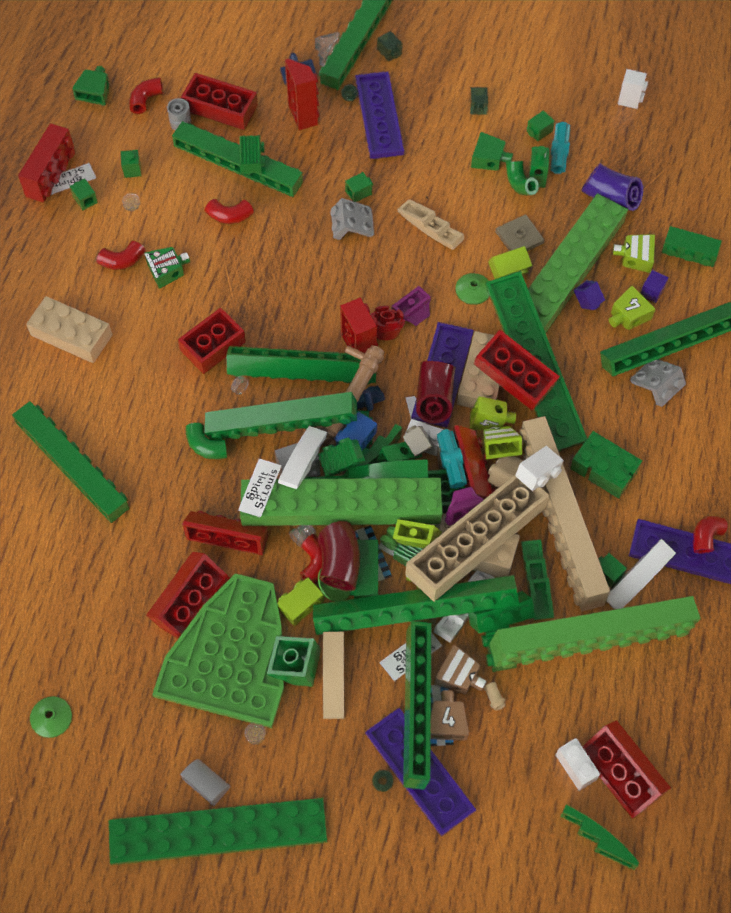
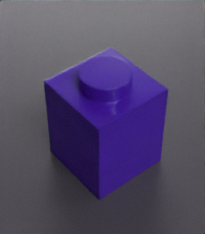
[640,270,669,303]
[574,280,605,310]

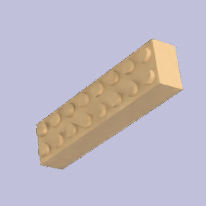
[405,474,549,601]

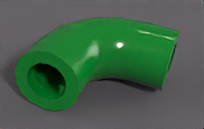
[506,161,539,196]
[185,423,227,459]

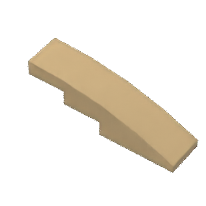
[398,199,464,250]
[323,632,344,719]

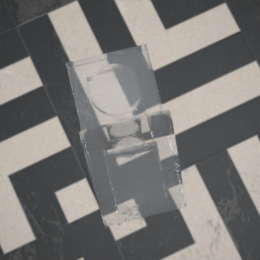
[315,32,340,67]

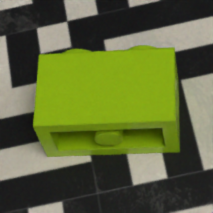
[488,246,532,279]
[393,519,442,548]
[277,578,324,626]

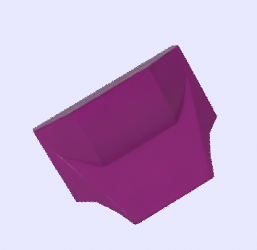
[392,286,431,326]
[445,487,484,526]

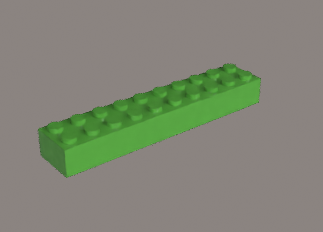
[528,193,628,333]
[240,478,442,526]
[489,596,701,669]

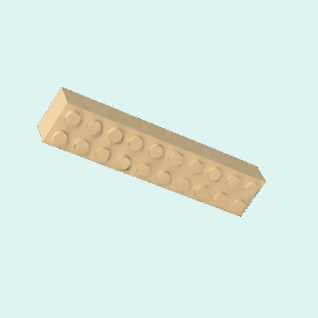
[519,416,610,612]

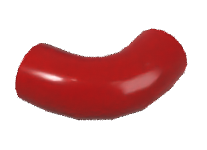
[129,77,163,114]
[204,199,254,224]
[96,241,146,270]
[693,516,728,554]
[300,533,322,585]

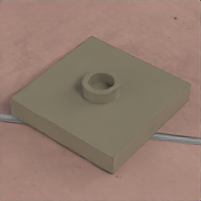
[495,214,544,251]

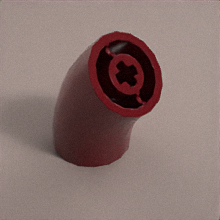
[416,361,456,424]
[318,521,360,591]

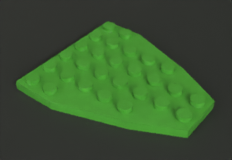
[152,574,284,728]

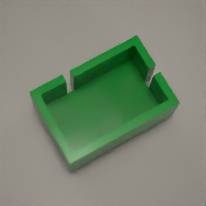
[570,431,643,499]

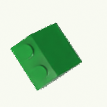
[267,636,322,687]

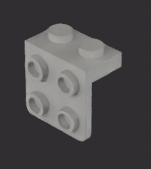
[330,198,374,240]
[630,359,686,407]

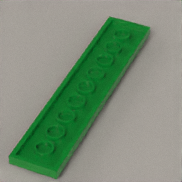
[485,271,587,452]
[109,798,327,865]

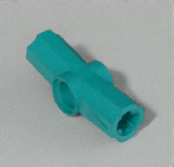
[551,122,570,174]
[437,429,467,489]

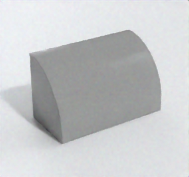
[180,759,231,806]

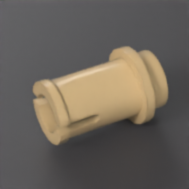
[484,682,506,710]

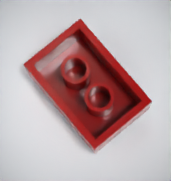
[340,297,378,353]
[178,307,246,374]

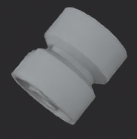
[167,98,192,130]

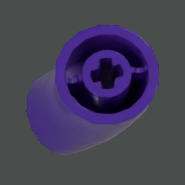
[581,163,643,211]

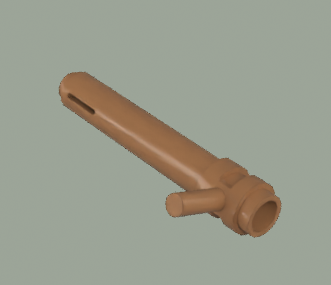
[325,345,384,439]

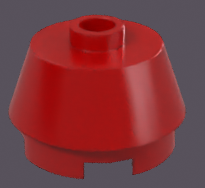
[371,306,405,341]

